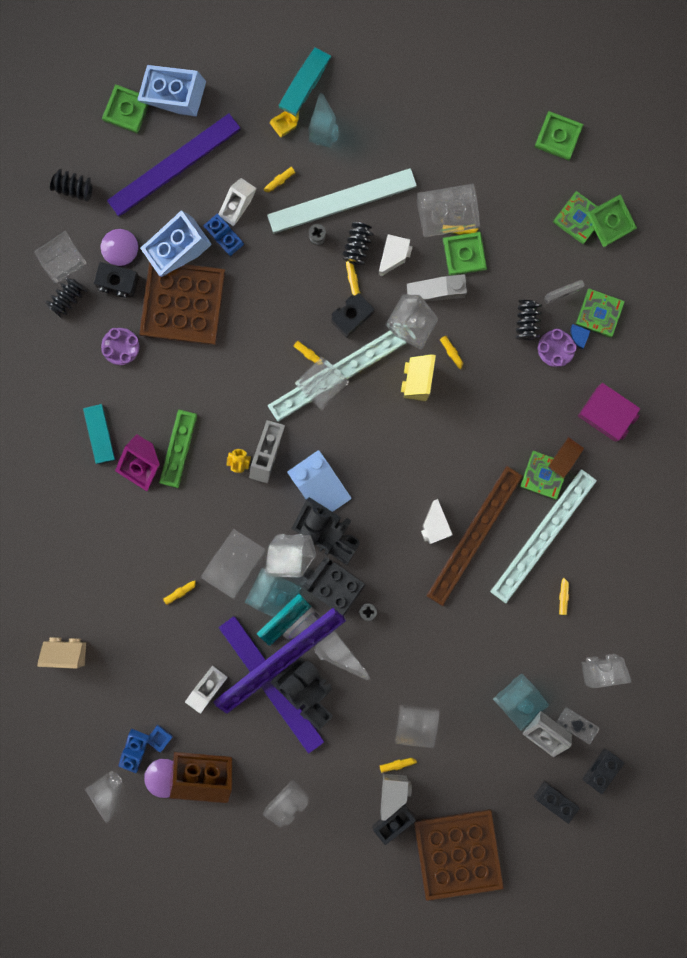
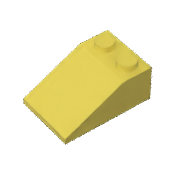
[401,355,436,401]

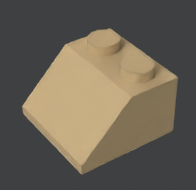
[38,637,86,668]

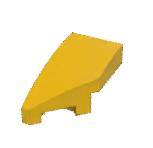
[270,111,299,138]

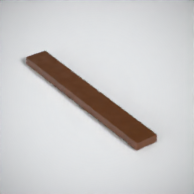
[426,466,523,606]

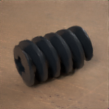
[50,169,93,202]
[343,222,373,265]
[45,277,87,319]
[515,299,542,341]

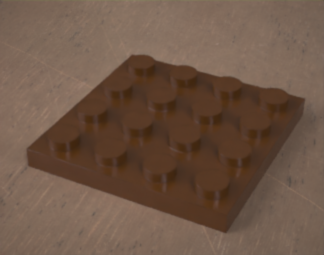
[139,261,225,345]
[414,809,503,901]

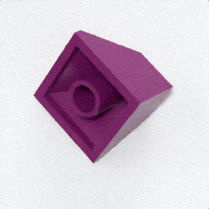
[115,434,160,491]

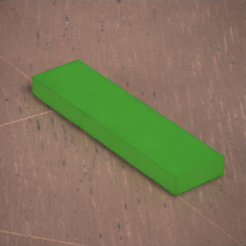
[159,409,197,488]

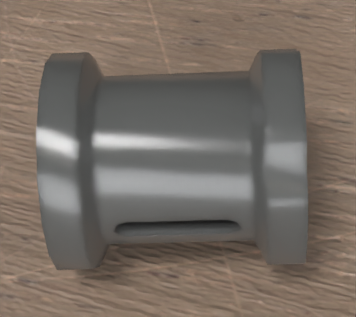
[309,224,326,245]
[359,603,377,621]

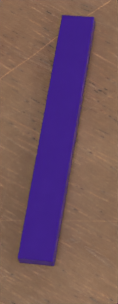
[107,113,241,217]
[214,608,346,714]
[218,616,324,754]

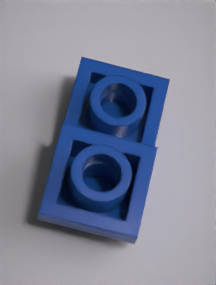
[203,213,244,256]
[119,729,149,773]

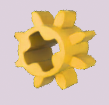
[226,449,251,473]

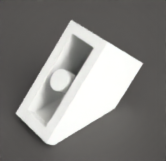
[219,178,257,226]
[378,234,413,276]
[421,499,452,544]
[185,666,228,714]

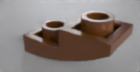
[547,437,584,479]

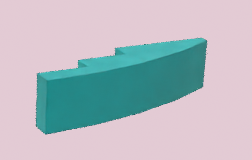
[279,47,331,117]

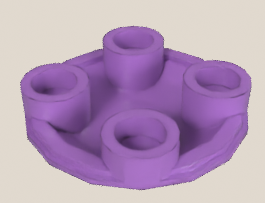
[101,229,138,267]
[101,328,140,365]
[538,329,576,367]
[145,759,173,798]

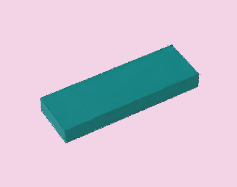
[83,404,115,464]
[257,594,312,646]

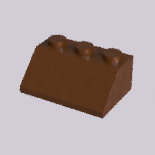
[169,752,232,803]

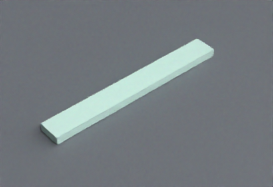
[267,168,417,234]
[268,327,407,422]
[490,469,597,603]

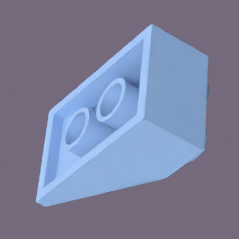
[138,65,206,116]
[141,210,212,277]
[287,450,352,512]

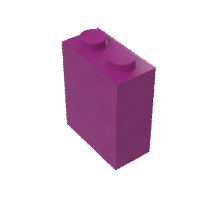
[578,383,640,442]

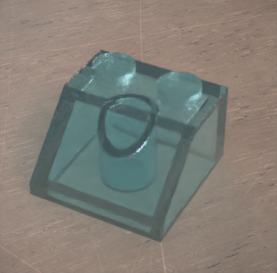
[308,93,339,148]
[245,568,301,617]
[493,673,549,731]

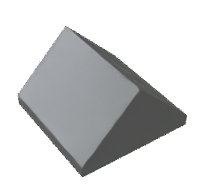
[523,711,572,757]

